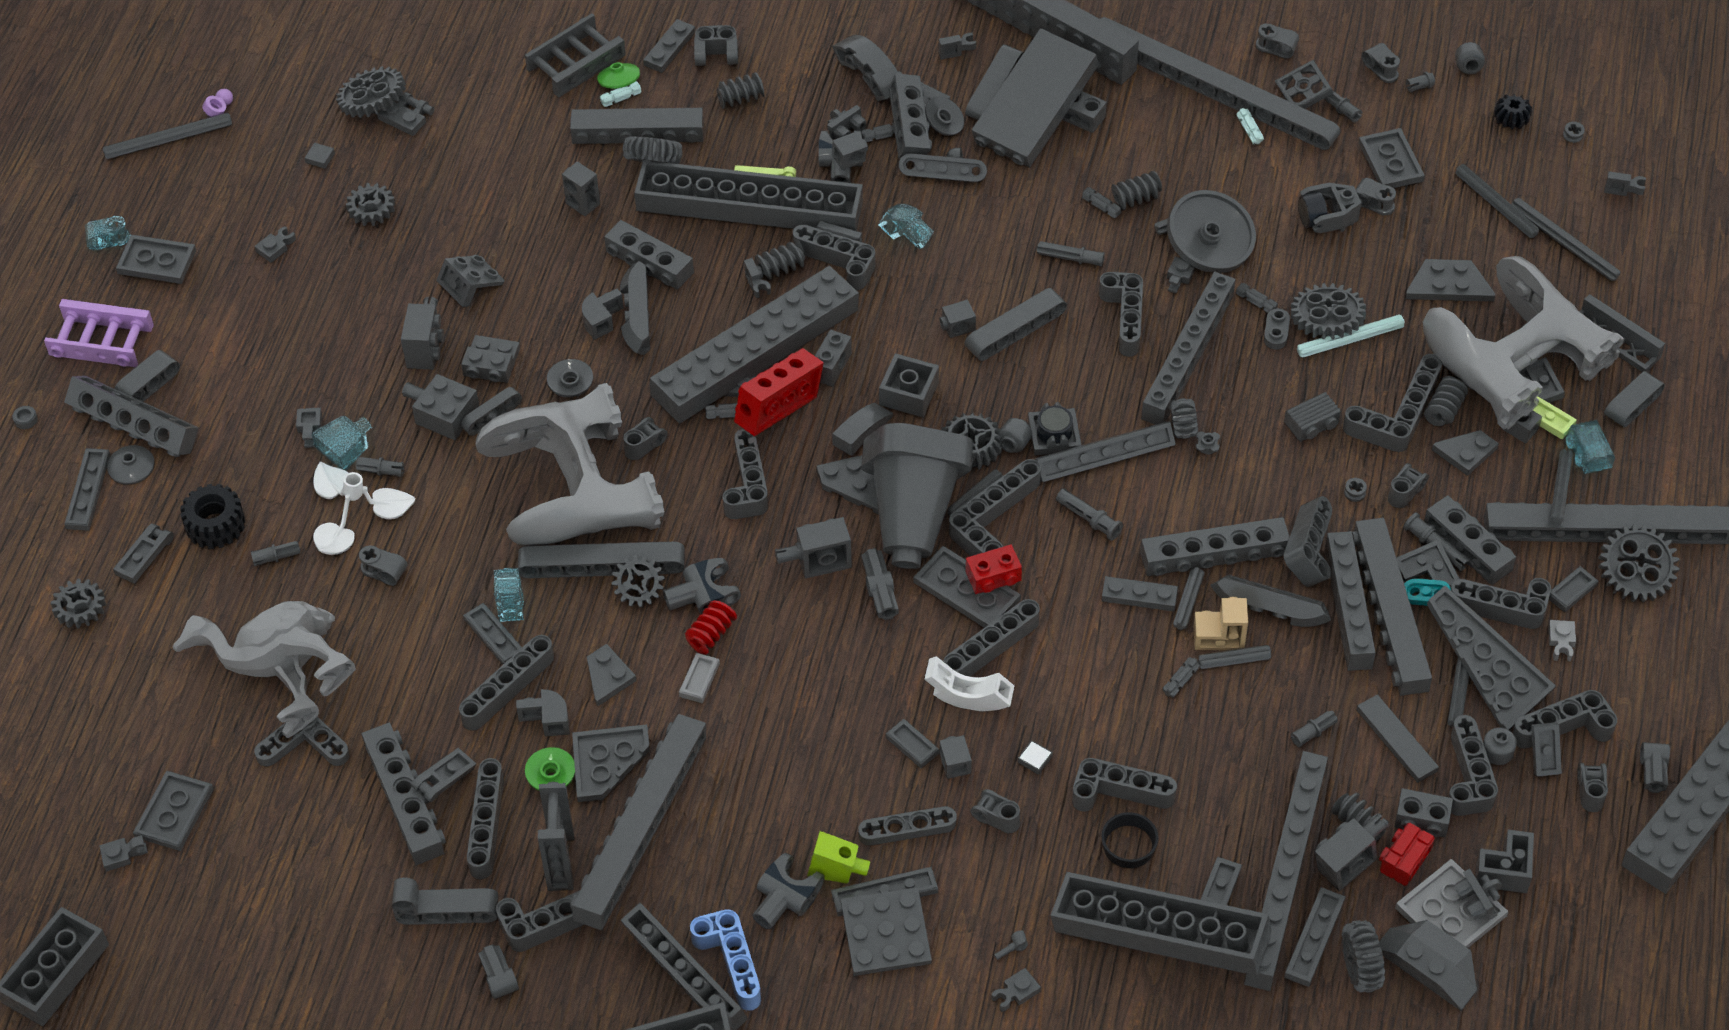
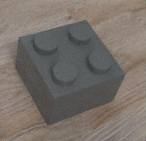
[879,353,939,417]

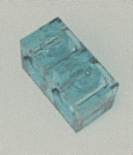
[494,568,524,622]

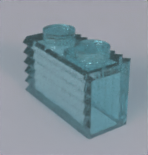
[1566,419,1615,474]

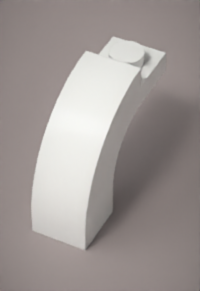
[924,656,1015,711]

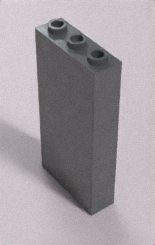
[972,28,1098,168]

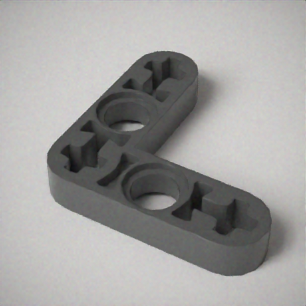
[254,717,350,767]

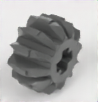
[1170,398,1198,439]

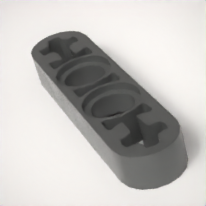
[858,806,957,845]

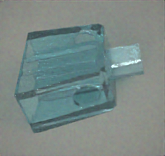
[311,416,372,471]

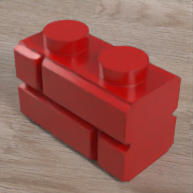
[1379,823,1435,886]

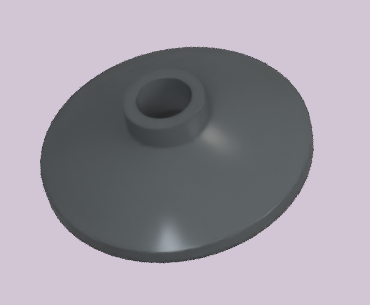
[925,96,964,136]
[547,359,593,397]
[107,445,155,485]

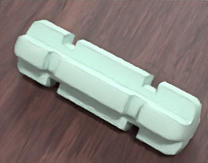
[600,81,641,107]
[1237,108,1264,145]

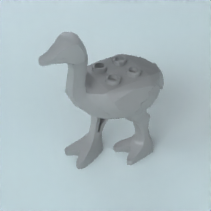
[173,601,356,738]

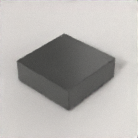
[305,143,335,169]

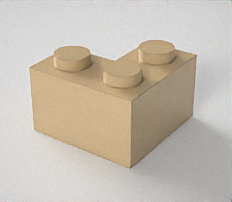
[1193,597,1248,650]

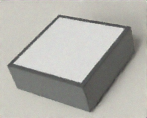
[1018,740,1053,775]

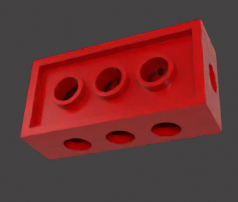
[734,348,824,437]

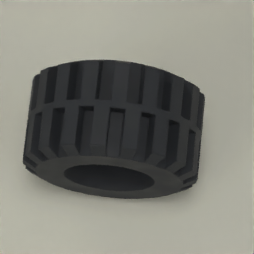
[180,484,245,549]

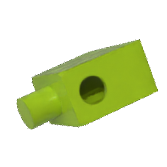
[807,831,870,883]

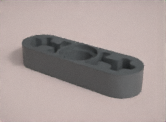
[461,387,522,436]

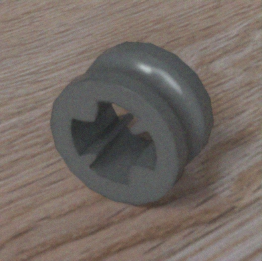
[1563,122,1585,143]
[1344,478,1367,502]

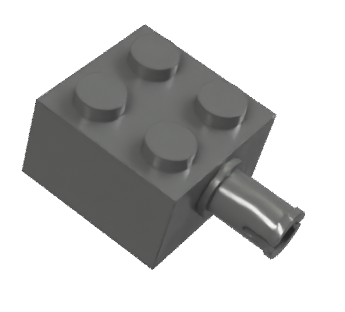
[401,297,444,370]
[402,374,479,440]
[775,517,852,579]
[1315,814,1389,892]

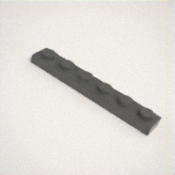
[1035,421,1176,482]

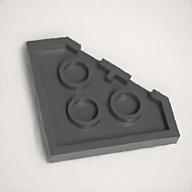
[816,455,879,515]
[572,724,650,802]

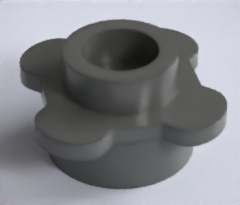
[1196,431,1220,454]

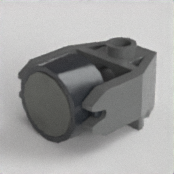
[1298,183,1362,233]

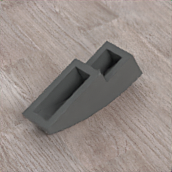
[832,403,893,456]

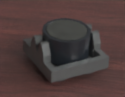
[1028,402,1081,455]

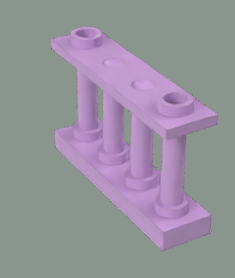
[44,299,154,367]

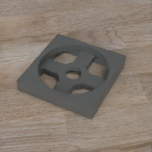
[1275,60,1333,109]

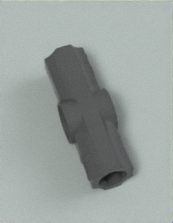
[861,548,899,620]

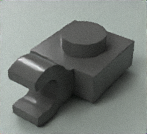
[939,33,976,60]
[1604,171,1646,196]
[1167,257,1196,294]
[744,258,771,298]
[296,407,322,448]
[99,836,148,872]

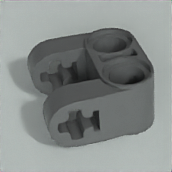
[694,25,738,66]

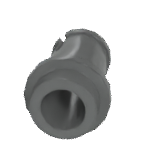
[1406,71,1435,93]

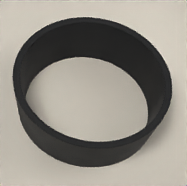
[1102,812,1158,868]

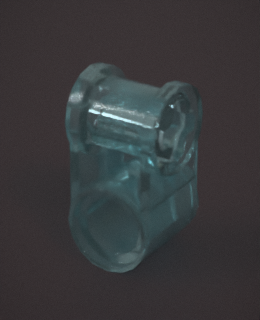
[85,216,131,250]

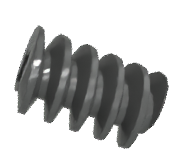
[717,72,765,109]
[1112,171,1162,210]
[755,240,805,280]
[1424,376,1469,426]
[1331,793,1389,843]

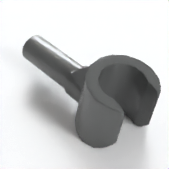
[994,930,1028,960]

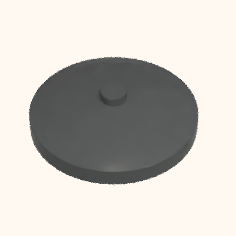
[1167,190,1256,273]

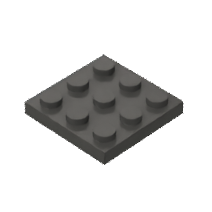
[841,887,932,976]

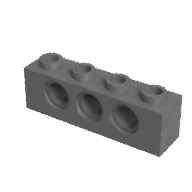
[889,73,932,159]
[604,220,694,290]
[1424,495,1516,585]

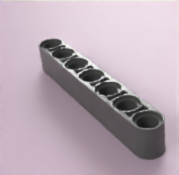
[517,541,685,578]

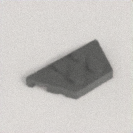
[1406,259,1495,302]

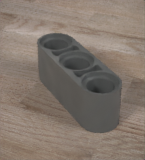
[114,350,180,402]
[1604,371,1665,428]

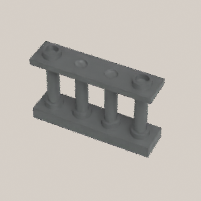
[525,13,626,98]
[538,782,575,891]

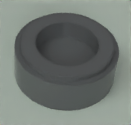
[12,406,38,429]

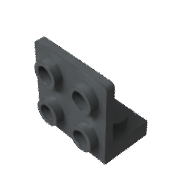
[436,255,505,307]

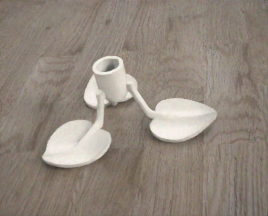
[313,462,415,555]

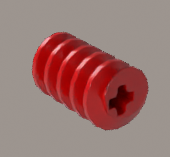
[685,600,737,655]

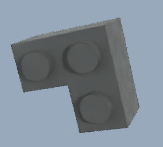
[1475,830,1534,893]

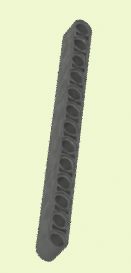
[1100,17,1341,150]

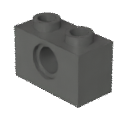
[815,329,852,387]

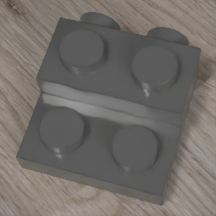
[461,335,520,383]

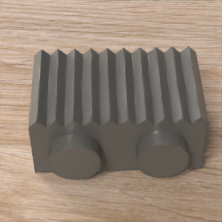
[1284,392,1341,442]

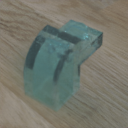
[878,204,934,249]

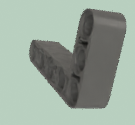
[1343,354,1442,452]
[949,459,1041,556]

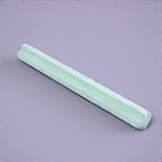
[1297,315,1405,358]

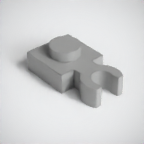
[1548,620,1576,661]

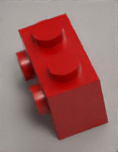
[965,544,1022,594]

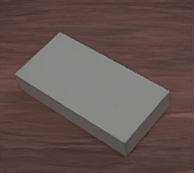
[679,653,720,703]

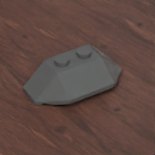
[1379,920,1477,1011]

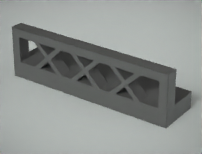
[1579,294,1665,372]

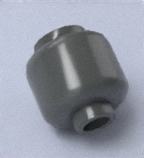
[1455,42,1485,75]
[998,418,1032,453]
[1483,728,1517,765]

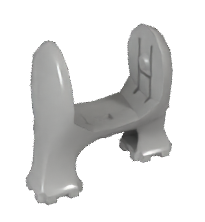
[1423,256,1624,429]
[475,383,664,547]

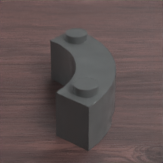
[832,35,902,101]

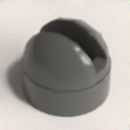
[946,148,963,158]

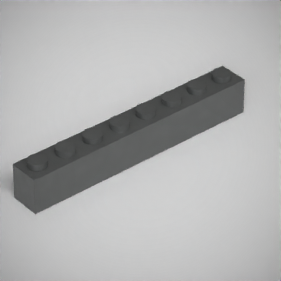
[1352,518,1432,696]

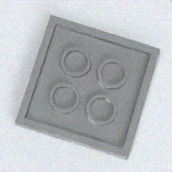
[1395,859,1508,948]

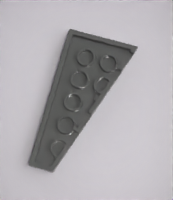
[1427,586,1556,731]

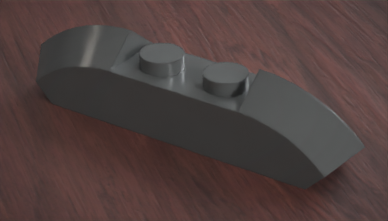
[620,261,650,355]
[1210,574,1331,627]

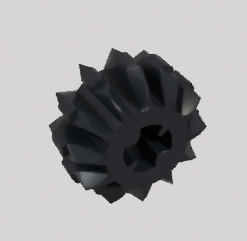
[1494,93,1532,130]

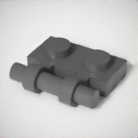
[377,92,434,136]

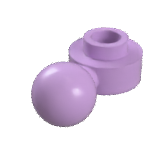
[203,89,233,117]

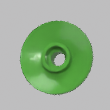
[597,62,640,89]
[525,747,575,790]

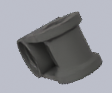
[1256,24,1299,59]
[1362,43,1400,83]
[1355,178,1396,215]
[623,417,668,460]
[1388,463,1429,508]
[359,545,408,586]
[1577,763,1608,812]
[970,789,1021,833]

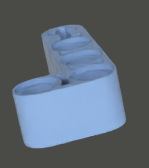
[690,909,761,1011]

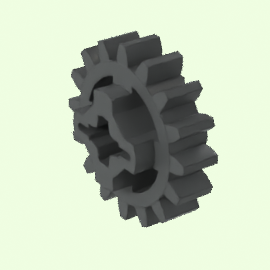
[346,183,395,226]
[611,554,665,608]
[51,579,106,629]

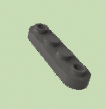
[899,154,987,182]

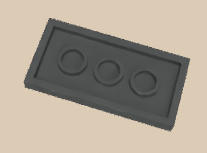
[913,546,1021,628]

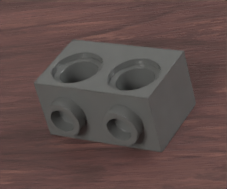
[1062,91,1107,133]
[562,161,600,216]
[1394,788,1453,837]

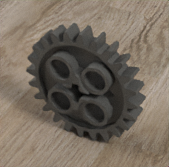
[336,66,406,118]
[1291,283,1366,340]
[1598,524,1680,603]

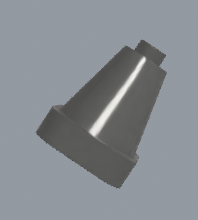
[861,423,973,569]

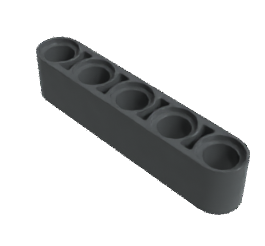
[964,288,1067,361]
[943,599,1040,677]
[459,635,554,731]
[467,758,504,880]

